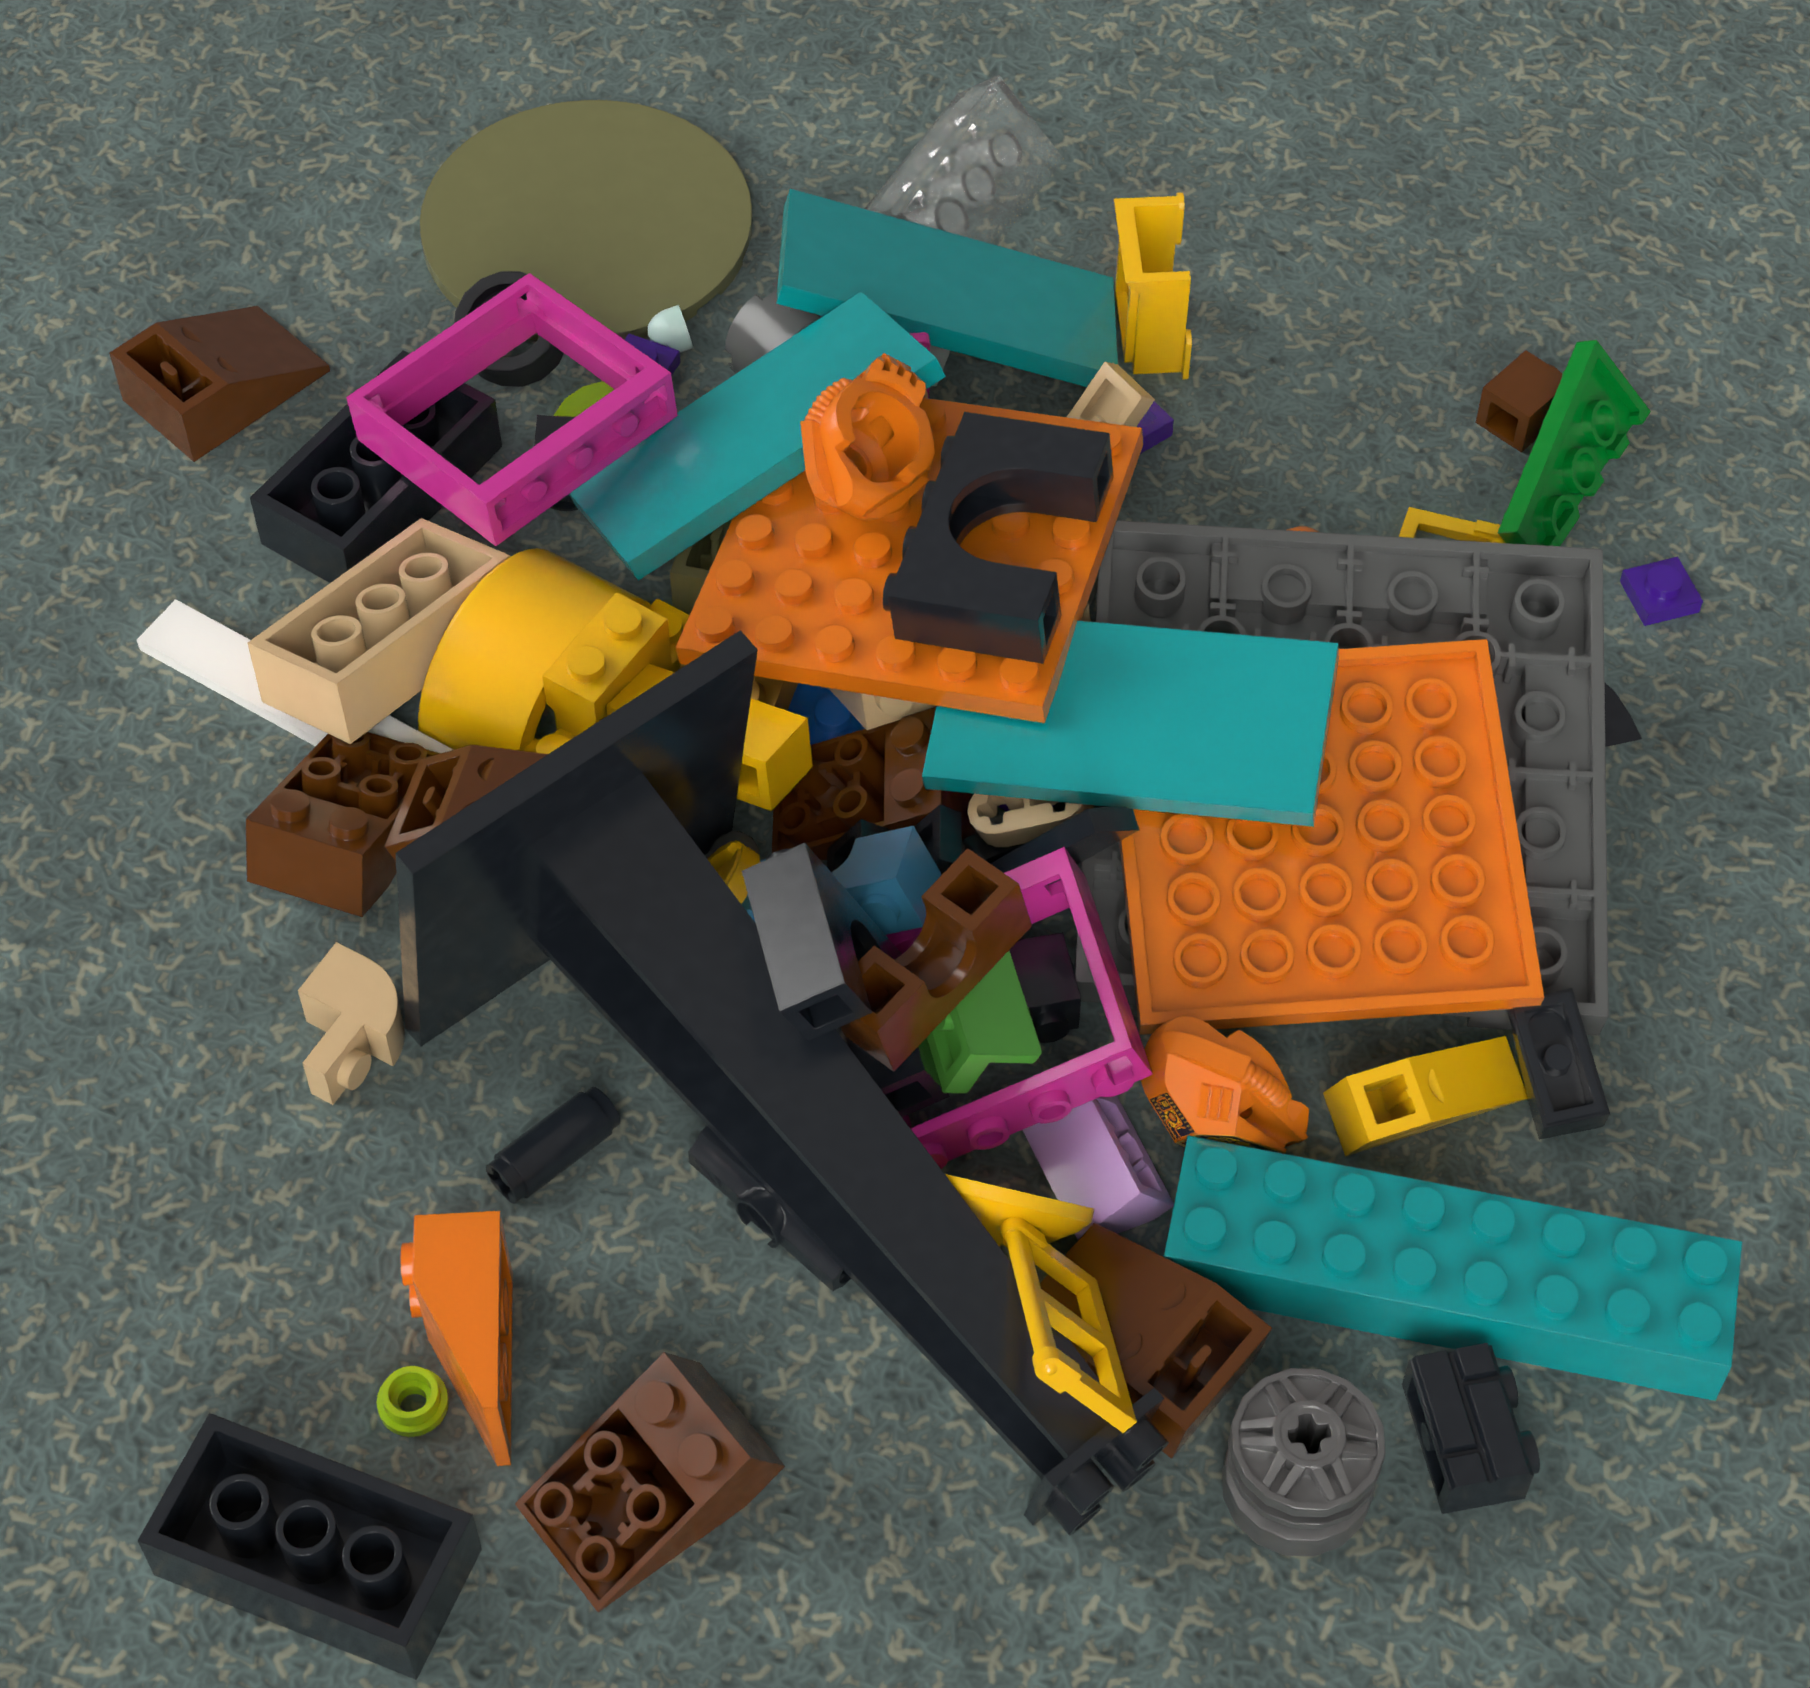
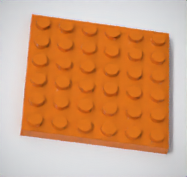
[675,398,1143,723]
[1119,639,1544,1035]

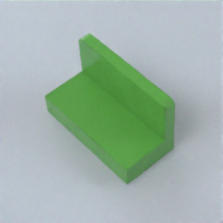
[927,951,1042,1093]

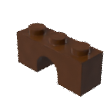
[841,848,1032,1072]

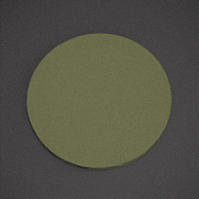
[420,100,753,342]

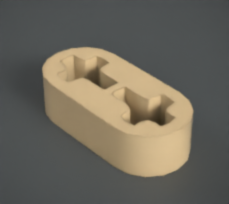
[968,794,1094,847]

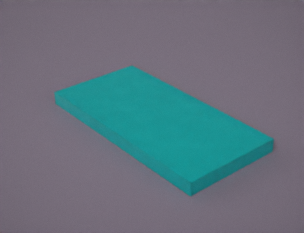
[776,189,1118,387]
[569,291,946,581]
[922,621,1339,827]

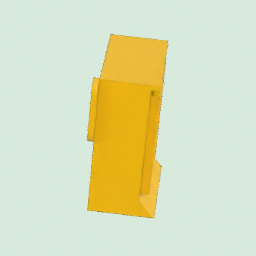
[1114,192,1192,380]

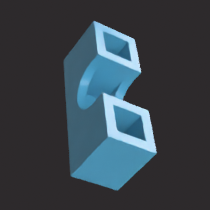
[741,826,941,935]

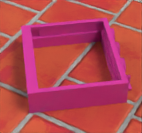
[346,273,678,546]
[886,847,1153,1169]

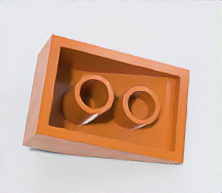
[401,1211,513,1466]

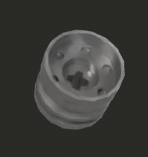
[1222,1368,1385,1556]

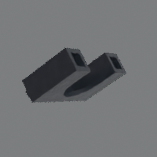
[883,412,1114,664]
[742,843,950,1117]

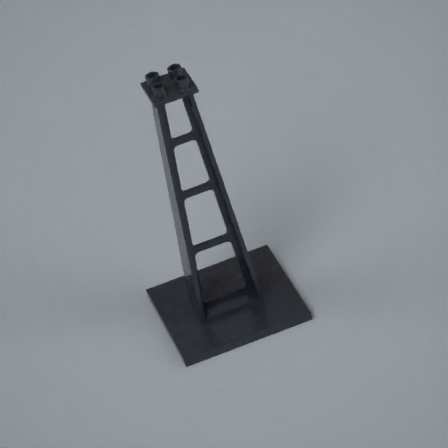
[395,630,1169,1536]

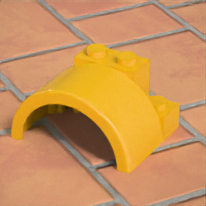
[418,548,689,754]

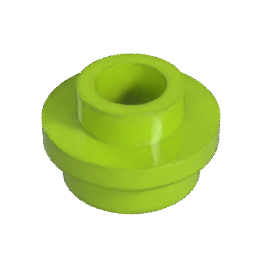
[376,1366,449,1437]

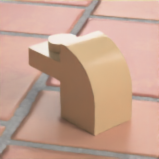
[298,942,405,1105]

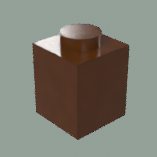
[1475,350,1563,453]

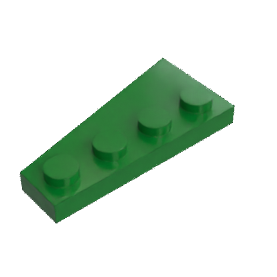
[1498,340,1651,546]

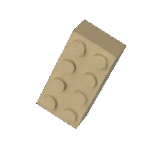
[247,518,510,744]

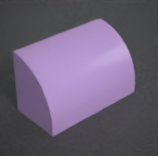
[1023,1096,1174,1240]

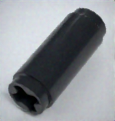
[486,1087,621,1204]

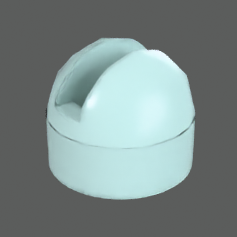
[648,305,693,353]

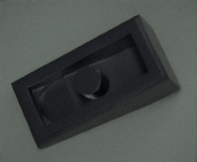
[1507,988,1610,1140]

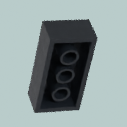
[250,350,502,583]
[138,1413,482,1680]

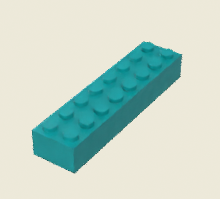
[1164,1136,1742,1401]

